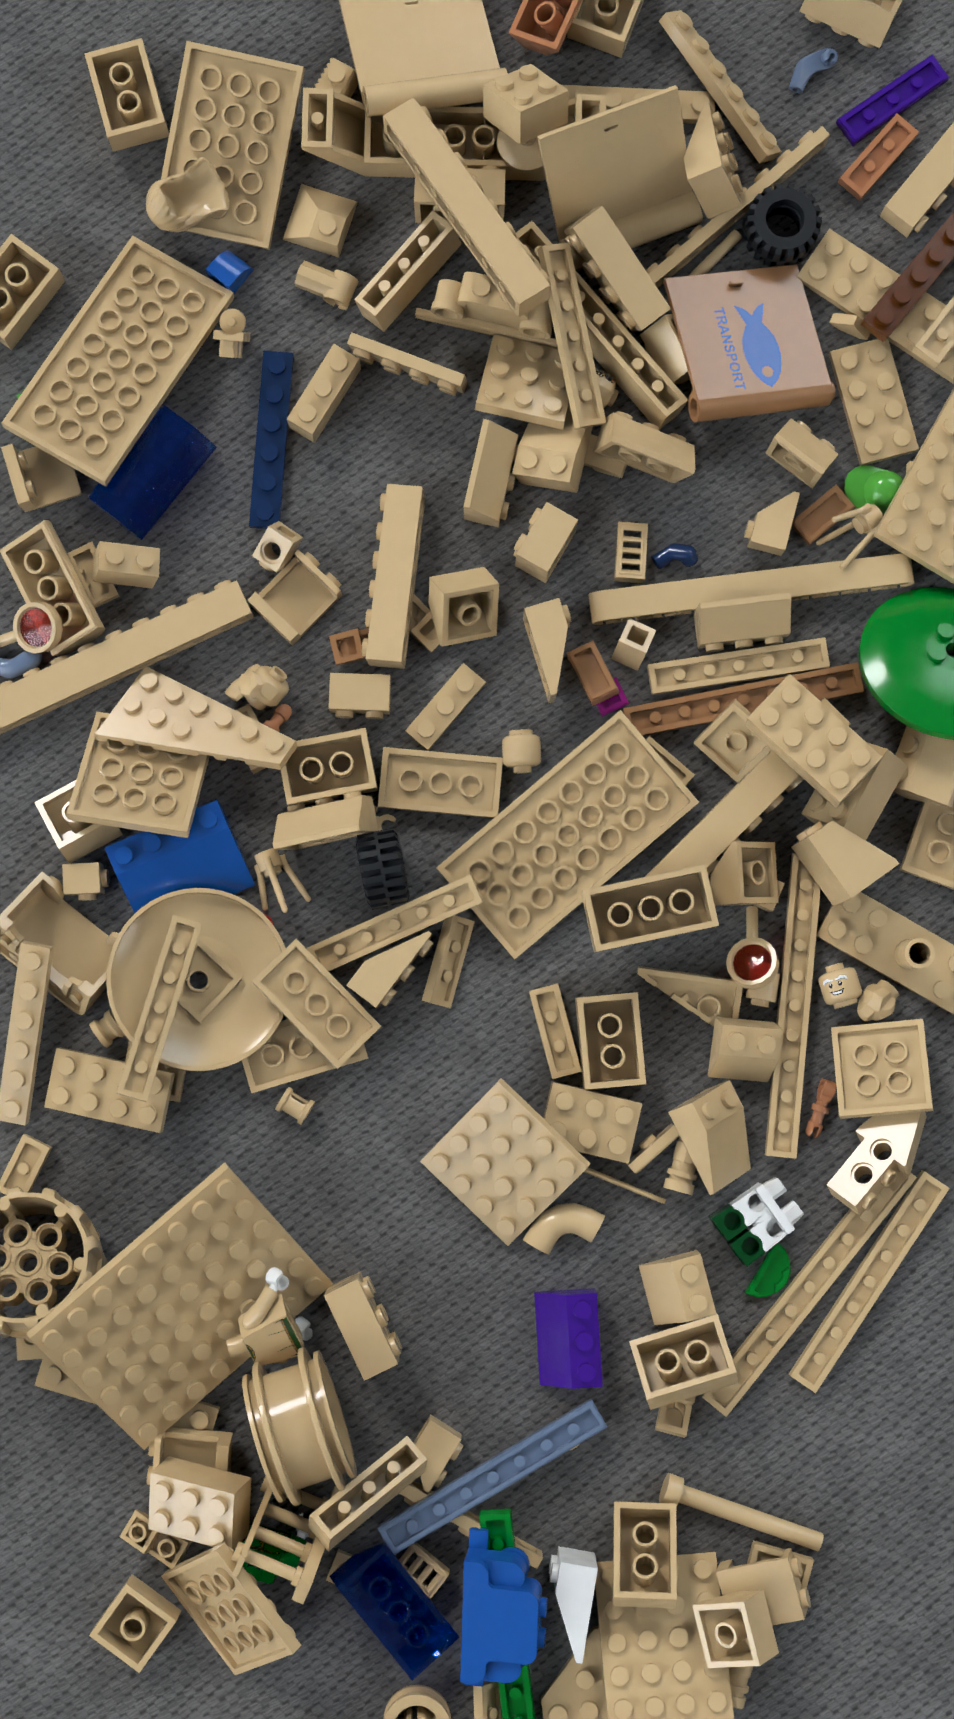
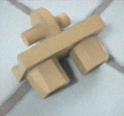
[213,309,250,358]

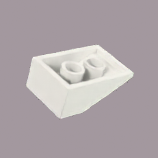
[549,1546,598,1664]

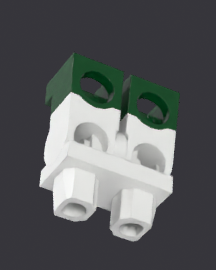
[708,1177,804,1267]

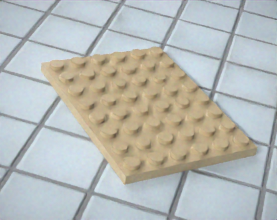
[27,1162,333,1450]

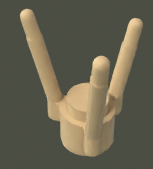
[816,503,883,570]
[254,848,311,913]

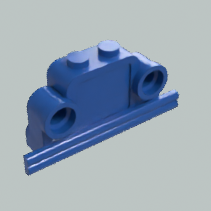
[460,1527,547,1687]

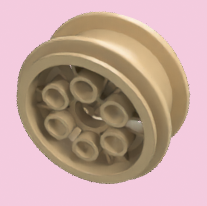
[242,1347,357,1506]

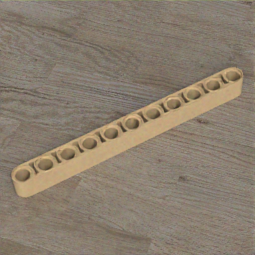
[588,553,915,625]

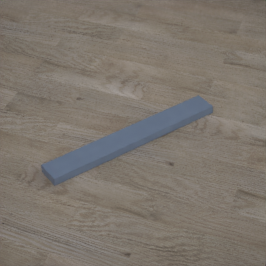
[377,1399,607,1556]

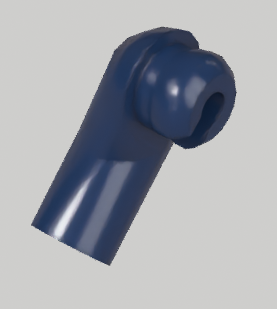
[651,543,698,569]

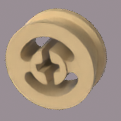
[383,1685,451,1719]

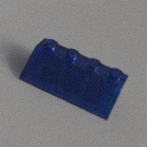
[87,404,217,540]
[329,1543,460,1681]

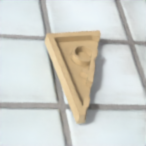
[637,966,743,1026]

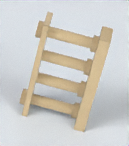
[231,1476,340,1604]

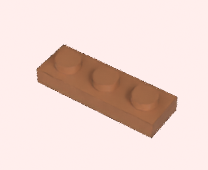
[838,113,919,201]

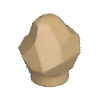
[857,980,899,1021]

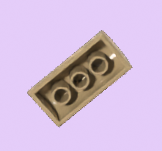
[0,520,105,656]

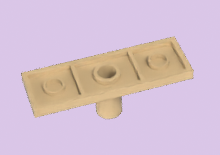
[816,892,954,1015]

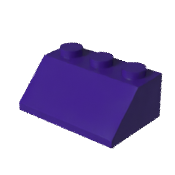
[534,1288,603,1389]

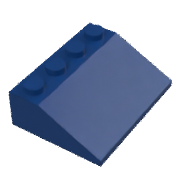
[104,800,255,913]

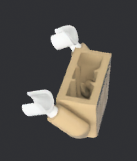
[226,1267,313,1366]

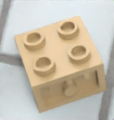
[1,444,82,512]

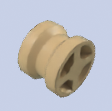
[89,1009,124,1048]

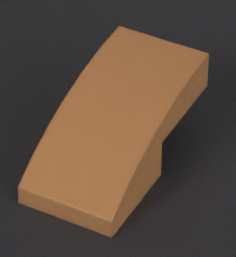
[329,628,369,666]

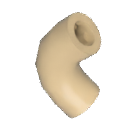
[523,1203,605,1255]

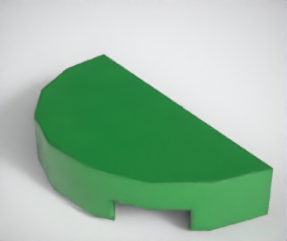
[744,1243,791,1298]

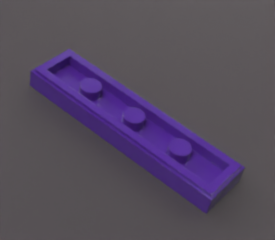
[836,54,949,146]

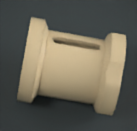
[275,1087,315,1125]

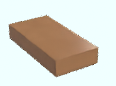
[792,484,855,546]
[566,641,619,706]

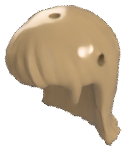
[146,157,229,232]

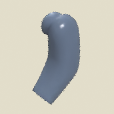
[789,48,838,94]
[0,651,43,679]

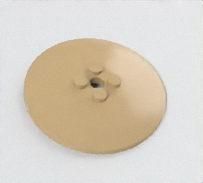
[106,888,286,1071]

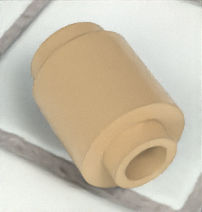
[746,962,780,1008]

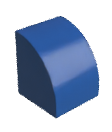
[206,250,254,294]

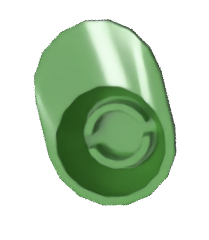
[844,465,903,514]

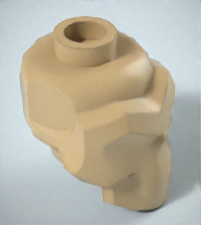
[225,664,289,710]

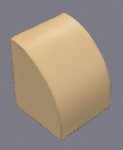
[611,618,656,671]

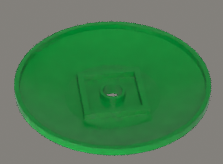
[858,587,954,740]

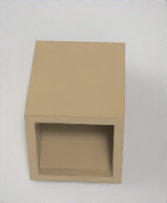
[791,821,899,906]

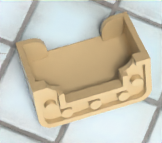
[0,872,119,1015]

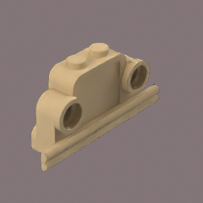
[415,272,558,348]

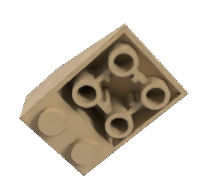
[683,101,743,219]
[346,931,434,1008]

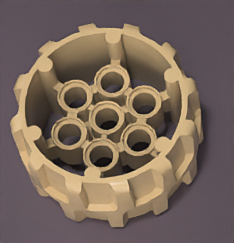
[0,1186,108,1343]

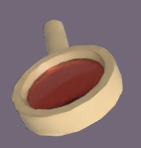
[0,602,63,653]
[726,906,779,989]

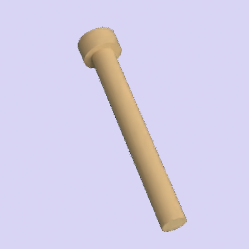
[659,1473,824,1551]

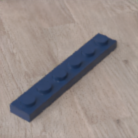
[249,351,294,529]

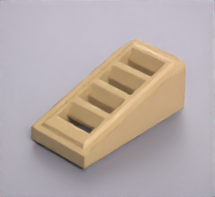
[614,522,648,583]
[382,1542,450,1599]

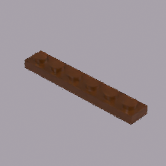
[860,212,954,343]

